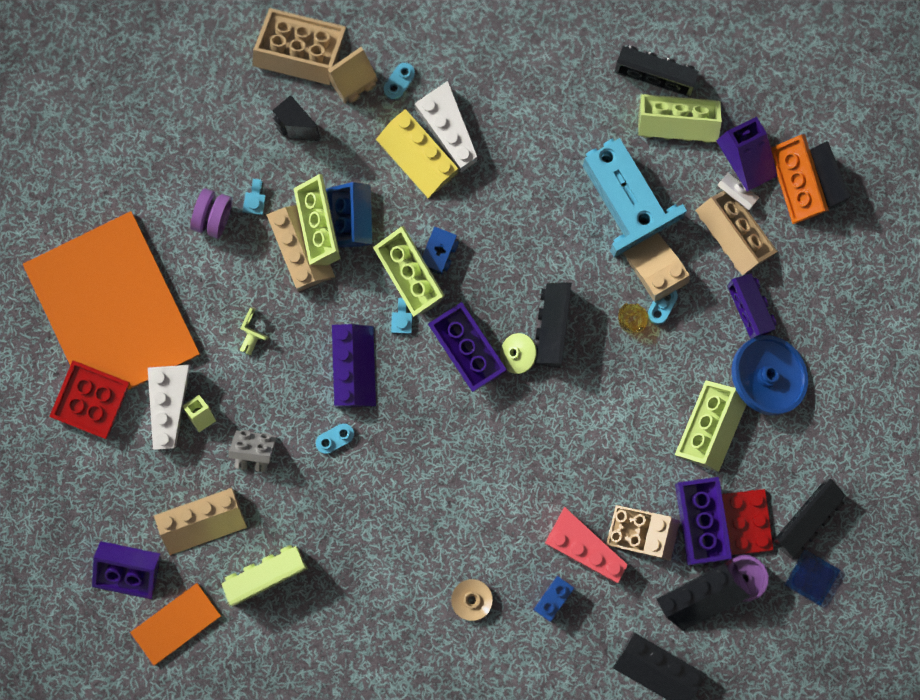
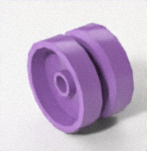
[190,188,232,239]
[730,555,768,601]

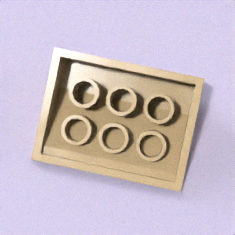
[253,8,346,85]

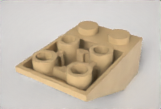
[606,505,680,561]

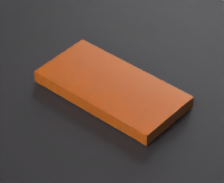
[771,134,829,224]
[130,583,221,666]

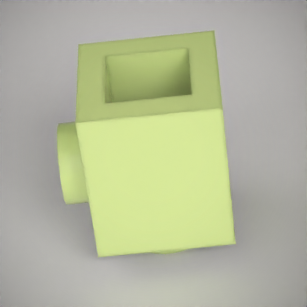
[182,395,216,432]

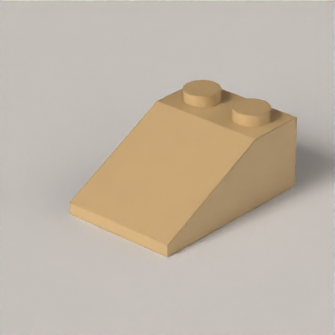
[328,47,377,103]
[623,233,690,302]

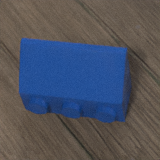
[326,182,372,248]

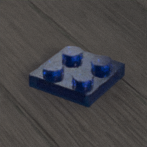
[784,550,841,606]

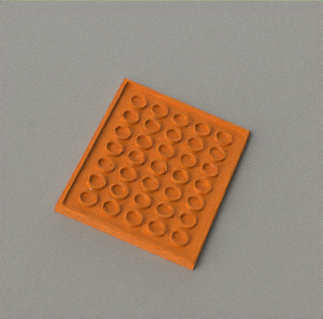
[22,211,201,391]

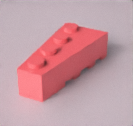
[544,507,627,583]

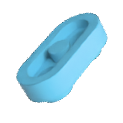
[384,63,415,100]
[648,290,678,325]
[316,424,354,454]

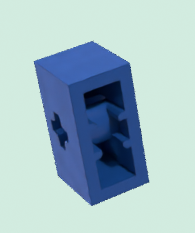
[422,226,459,275]
[533,576,574,622]

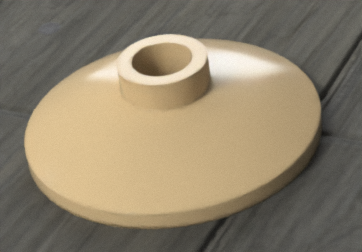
[451,579,492,621]

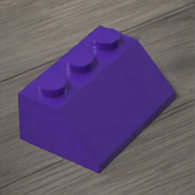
[727,274,777,339]
[92,541,160,599]

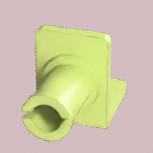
[240,307,269,355]

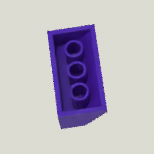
[428,302,507,392]
[332,324,376,408]
[675,477,732,565]

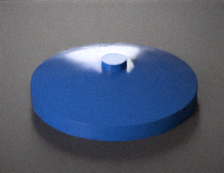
[732,335,808,416]

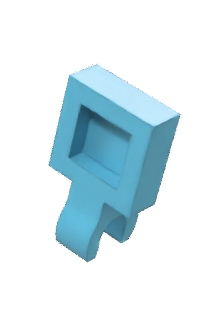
[243,179,266,215]
[391,298,412,334]

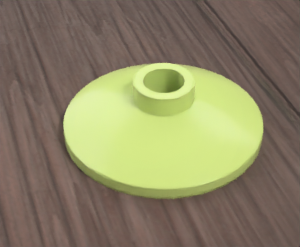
[500,333,537,374]

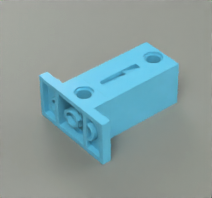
[583,138,687,257]

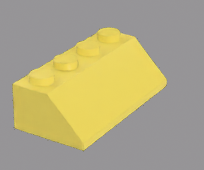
[376,109,458,198]

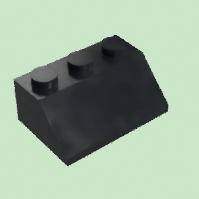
[272,95,321,141]
[810,141,850,210]

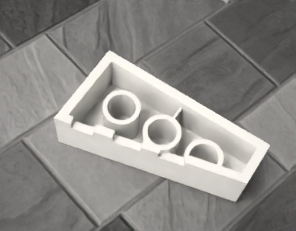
[415,81,477,172]
[148,365,191,450]

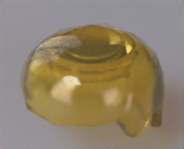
[617,303,649,334]

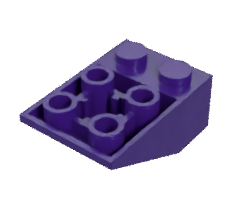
[716,117,777,192]

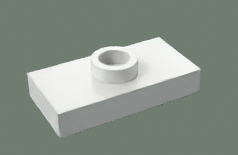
[718,173,760,210]

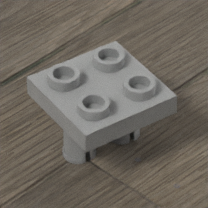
[228,430,276,472]

